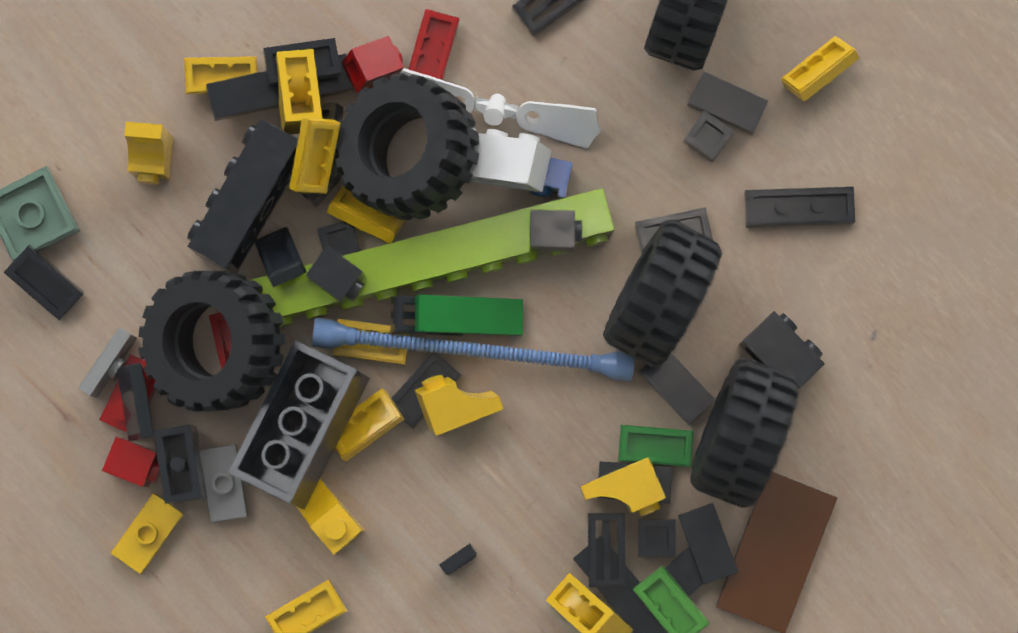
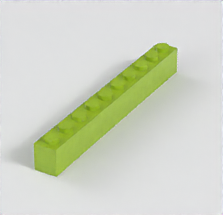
[251,188,614,328]

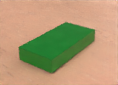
[618,425,694,467]

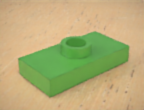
[633,565,709,633]

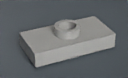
[79,328,137,398]
[199,444,249,523]

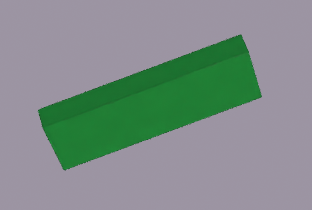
[415,294,523,336]

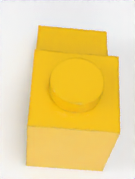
[276,49,322,134]
[124,121,174,185]
[415,375,504,436]
[579,457,666,516]
[295,478,365,555]
[546,572,633,633]

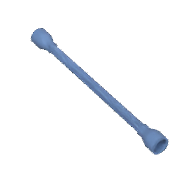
[312,318,635,382]

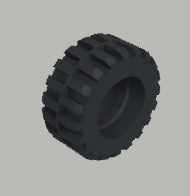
[644,0,728,71]
[335,73,479,220]
[603,220,722,367]
[138,271,286,412]
[690,358,799,508]

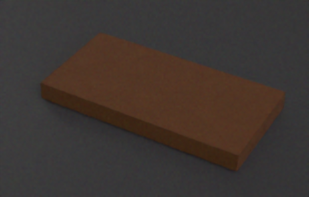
[715,471,838,633]

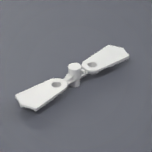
[400,68,601,149]

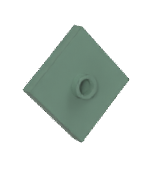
[0,166,80,261]

